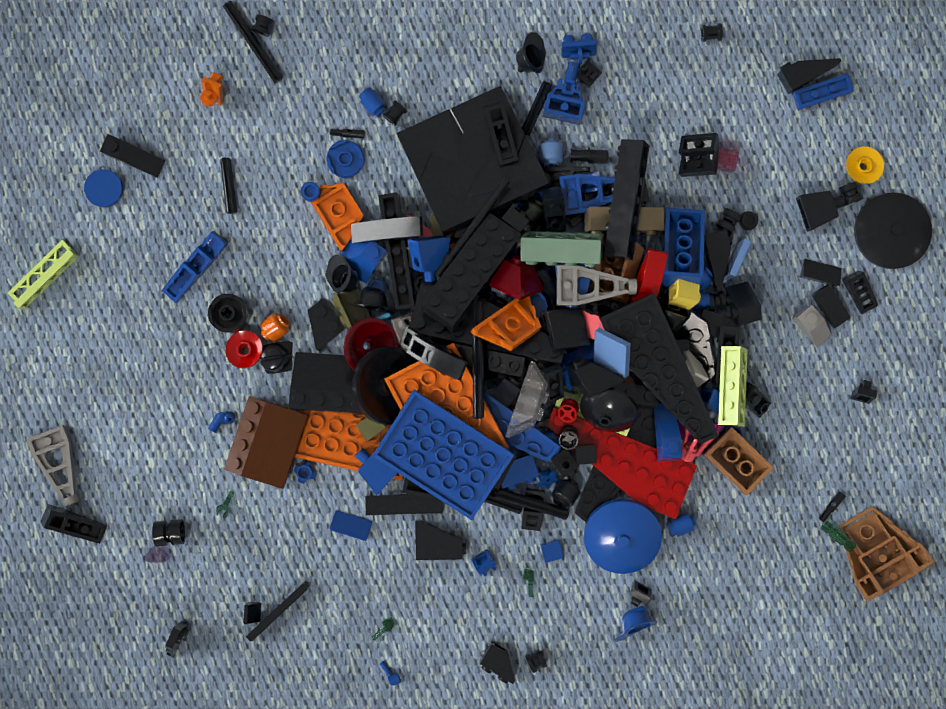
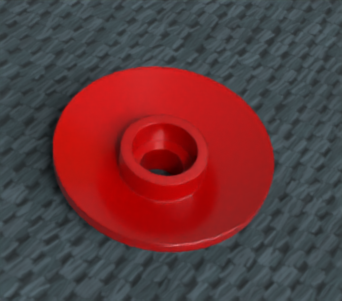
[225,330,263,369]

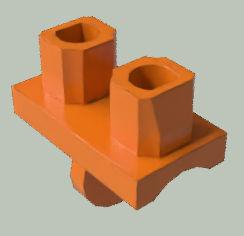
[200,72,225,107]

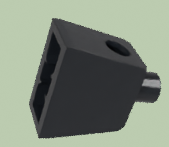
[796,191,845,232]

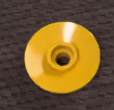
[846,146,884,184]

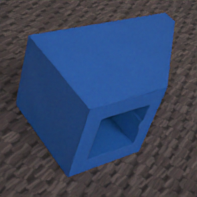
[501,454,539,490]

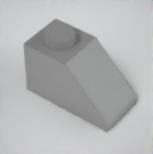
[792,305,831,347]

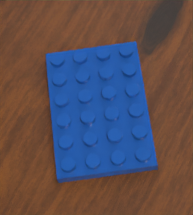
[372,389,515,520]

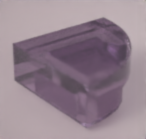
[143,546,171,563]

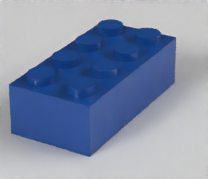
[661,207,705,289]

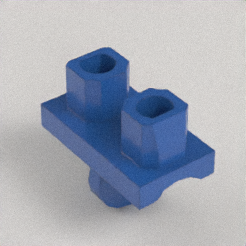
[561,33,597,64]

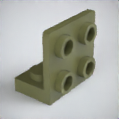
[331,289,371,329]

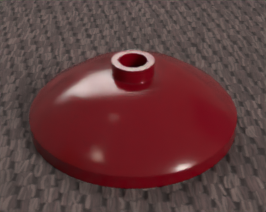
[343,318,398,371]

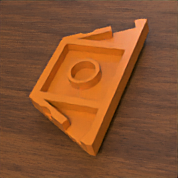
[311,183,364,251]
[471,297,541,351]

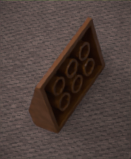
[224,396,309,489]

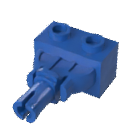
[542,61,586,125]

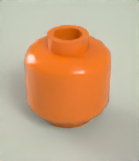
[261,313,290,341]

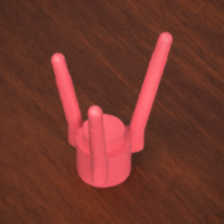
[681,429,718,462]

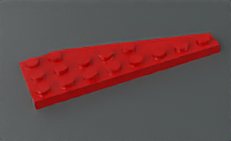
[546,408,697,519]

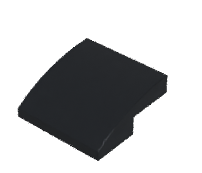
[678,133,719,177]

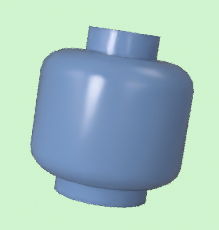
[539,138,564,168]

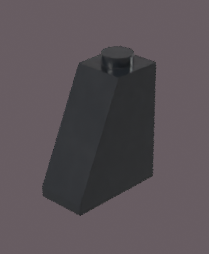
[415,519,466,560]

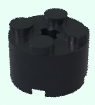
[208,294,250,333]

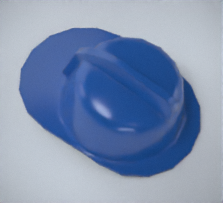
[615,606,657,642]

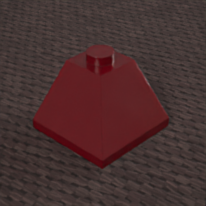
[489,255,544,300]

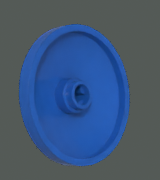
[584,499,662,574]

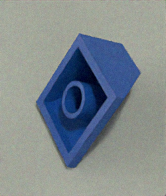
[340,238,387,284]

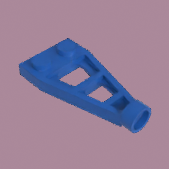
[559,174,615,215]

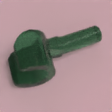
[216,491,234,519]
[523,569,534,597]
[372,617,395,641]

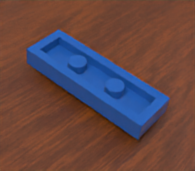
[792,73,854,111]

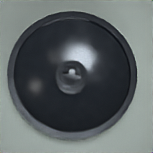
[854,193,932,269]
[352,346,416,425]

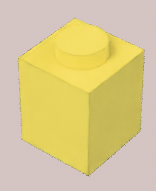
[669,279,701,310]

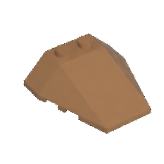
[839,506,935,602]

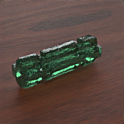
[821,521,856,552]

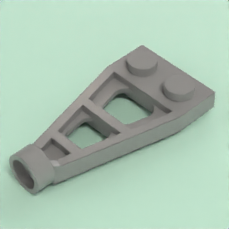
[557,265,637,306]
[27,425,80,507]

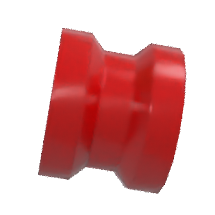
[558,398,580,423]

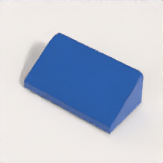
[329,510,373,541]

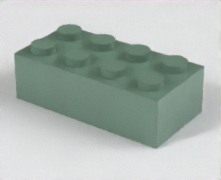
[521,231,604,267]

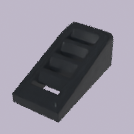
[842,271,878,314]

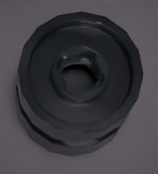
[152,519,185,546]

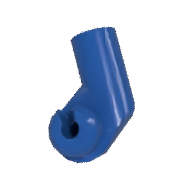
[208,411,235,433]

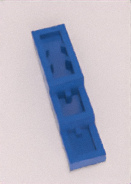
[161,231,228,303]

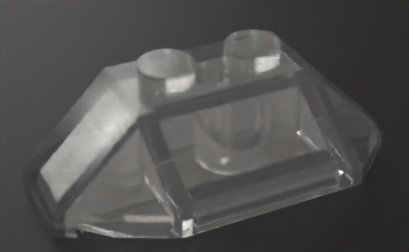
[505,361,549,438]

